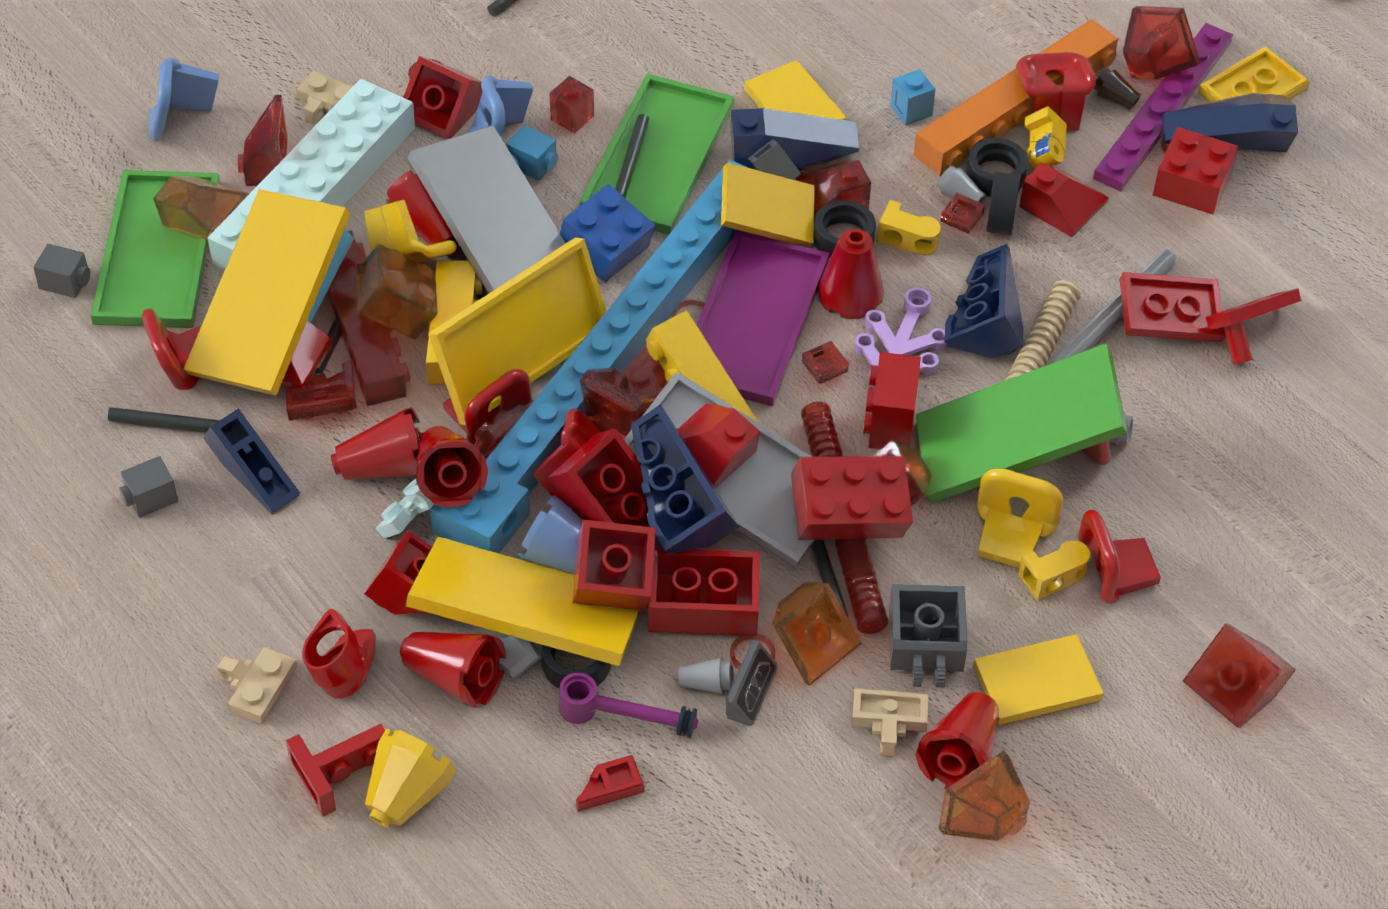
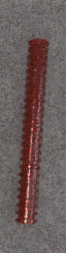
[801,401,889,634]

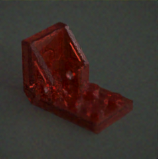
[579,346,668,438]

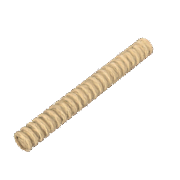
[1004,280,1081,381]

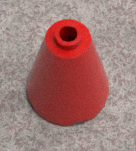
[386,170,462,256]
[818,229,884,319]
[331,407,424,480]
[416,426,488,508]
[400,632,506,708]
[915,692,999,793]

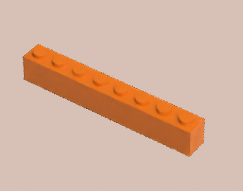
[914,19,1118,176]

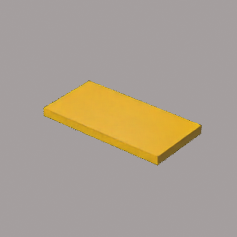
[183,189,351,396]
[428,237,607,425]
[406,537,640,666]

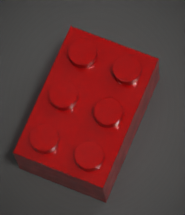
[548,428,650,527]
[791,456,913,540]
[648,548,760,636]

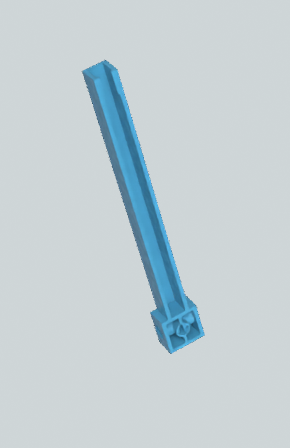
[430,160,748,553]

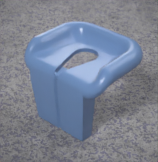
[149,58,219,141]
[467,75,533,137]

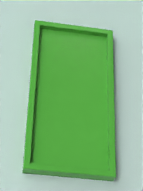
[580,74,734,234]
[91,170,220,328]
[915,343,1128,503]

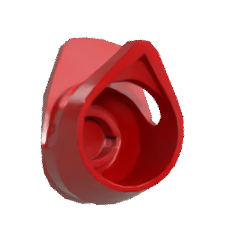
[302,609,376,699]

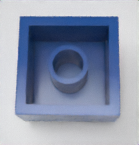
[560,184,655,282]

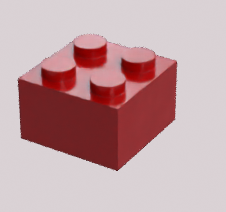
[1152,127,1238,215]
[863,352,921,453]
[572,520,656,611]

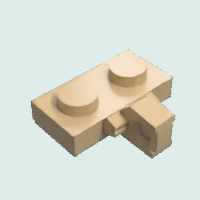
[296,70,352,126]
[217,647,297,724]
[852,688,928,756]

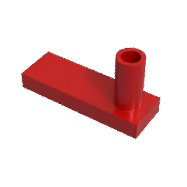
[1205,288,1302,365]

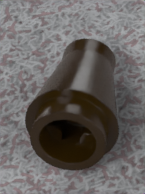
[1094,68,1141,110]

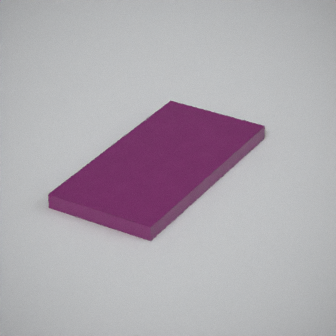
[696,230,830,406]

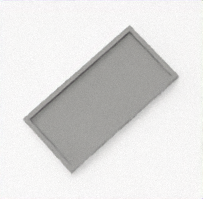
[407,126,566,293]
[624,371,815,568]

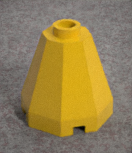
[365,729,457,828]

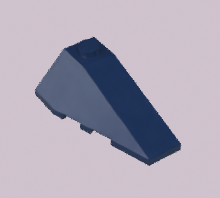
[1162,93,1298,152]
[730,108,859,171]
[944,244,1024,359]
[631,404,739,554]

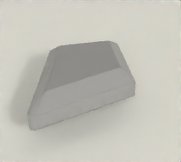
[496,634,542,678]

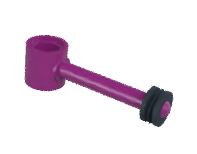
[559,673,699,738]

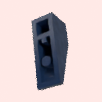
[203,408,300,514]

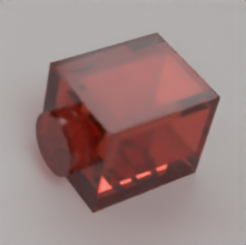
[549,76,594,134]

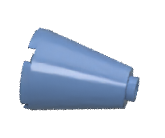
[518,496,583,575]

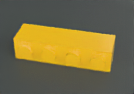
[426,260,484,384]
[645,310,759,423]

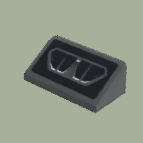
[726,640,778,726]

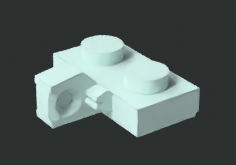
[375,479,434,539]

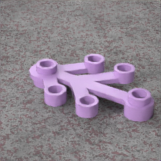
[854,287,947,387]

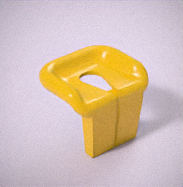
[364,200,457,272]
[977,469,1063,568]

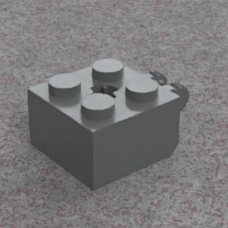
[889,584,967,687]

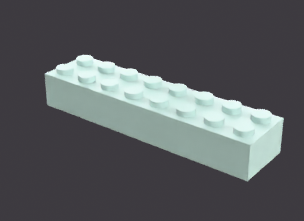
[208,79,415,270]

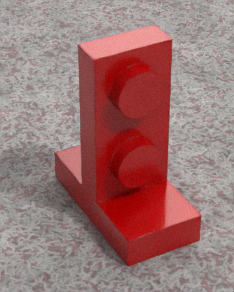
[285,723,385,816]

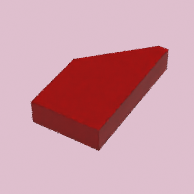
[576,755,644,812]

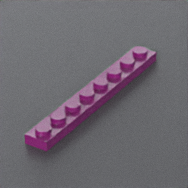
[1093,23,1233,192]

